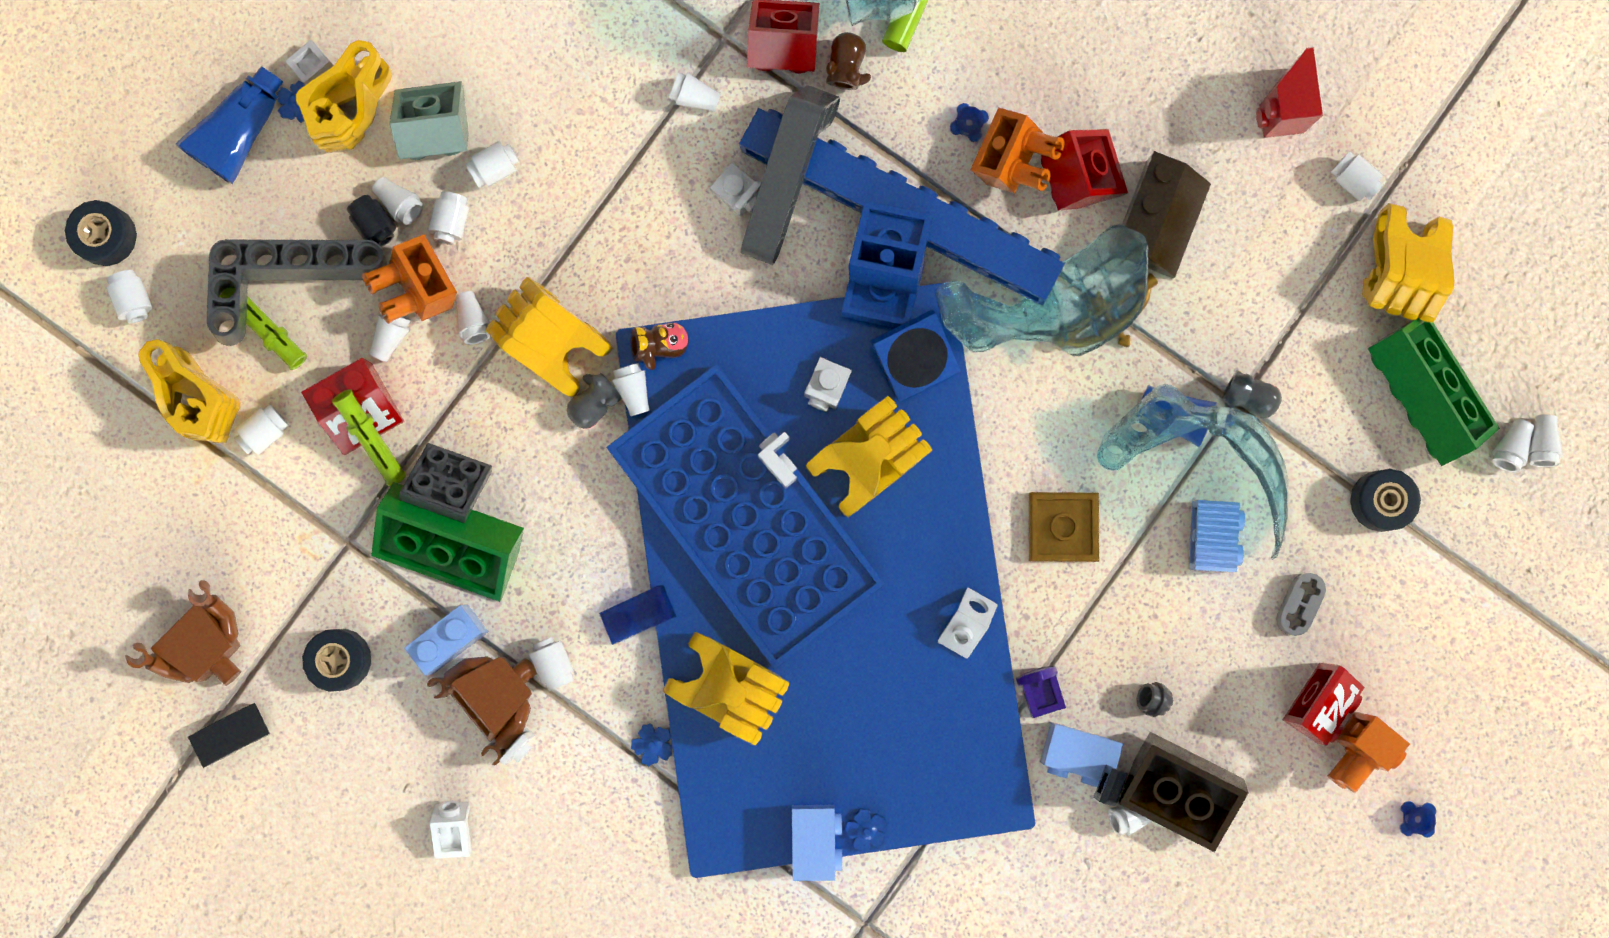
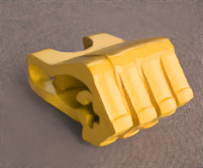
[296,40,392,153]
[1362,203,1455,322]
[486,277,613,397]
[138,339,241,443]
[806,396,932,517]
[663,632,789,746]

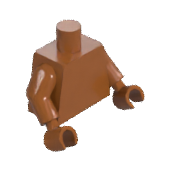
[125,580,241,686]
[427,656,537,765]

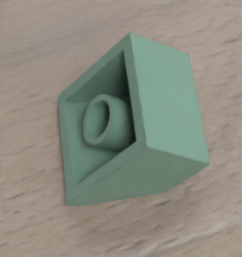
[389,81,469,160]

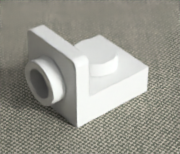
[285,40,334,85]
[710,163,761,216]
[804,357,852,412]
[758,432,797,489]
[430,800,472,859]

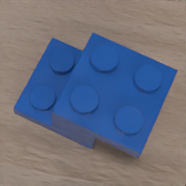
[841,201,933,328]

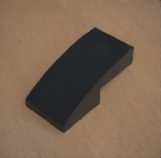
[188,703,270,768]
[1093,765,1128,806]

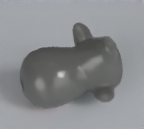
[1222,370,1282,418]
[567,373,622,429]

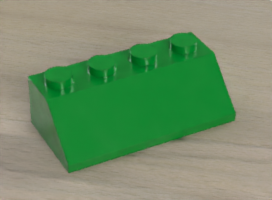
[1368,318,1500,466]
[371,482,524,602]

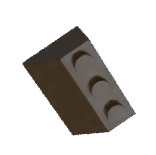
[1111,151,1211,278]
[1119,732,1249,853]

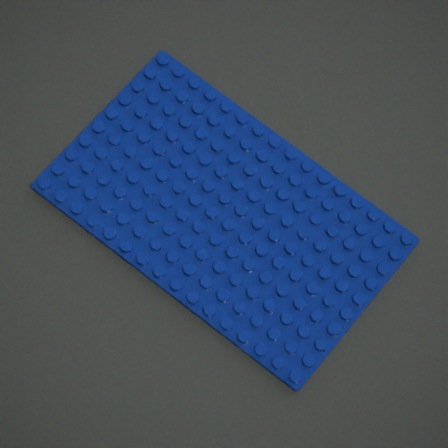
[616,282,1035,878]

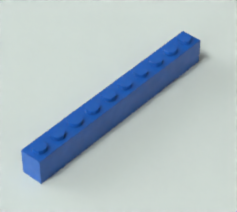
[739,108,1065,306]

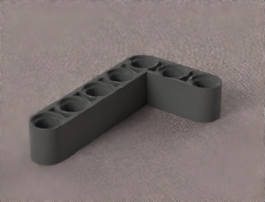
[740,85,840,265]
[207,239,387,346]

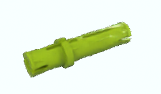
[220,287,307,370]
[332,389,406,487]

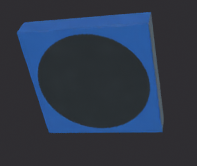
[870,309,961,402]

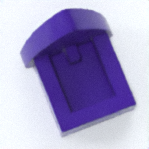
[1016,666,1066,718]

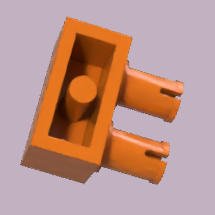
[970,107,1065,193]
[362,234,457,324]
[1327,712,1410,793]

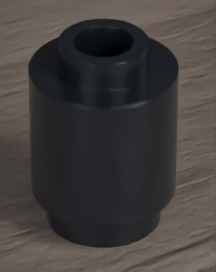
[347,195,396,247]

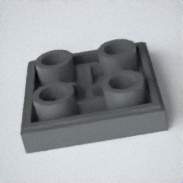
[399,443,492,523]

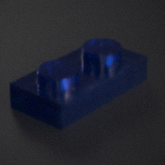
[599,585,676,645]

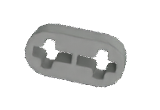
[1276,573,1326,636]

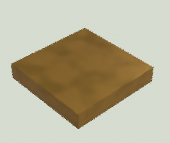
[1029,492,1099,562]

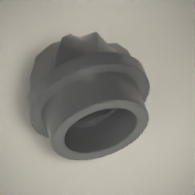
[1137,682,1173,717]

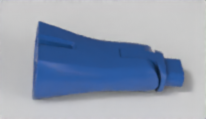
[176,66,283,184]

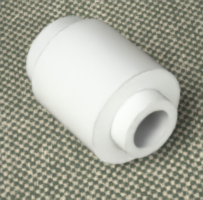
[466,141,519,188]
[1331,151,1384,201]
[428,191,469,245]
[106,270,152,324]
[234,405,289,455]
[529,637,574,691]

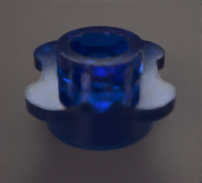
[950,103,989,142]
[1400,801,1436,838]

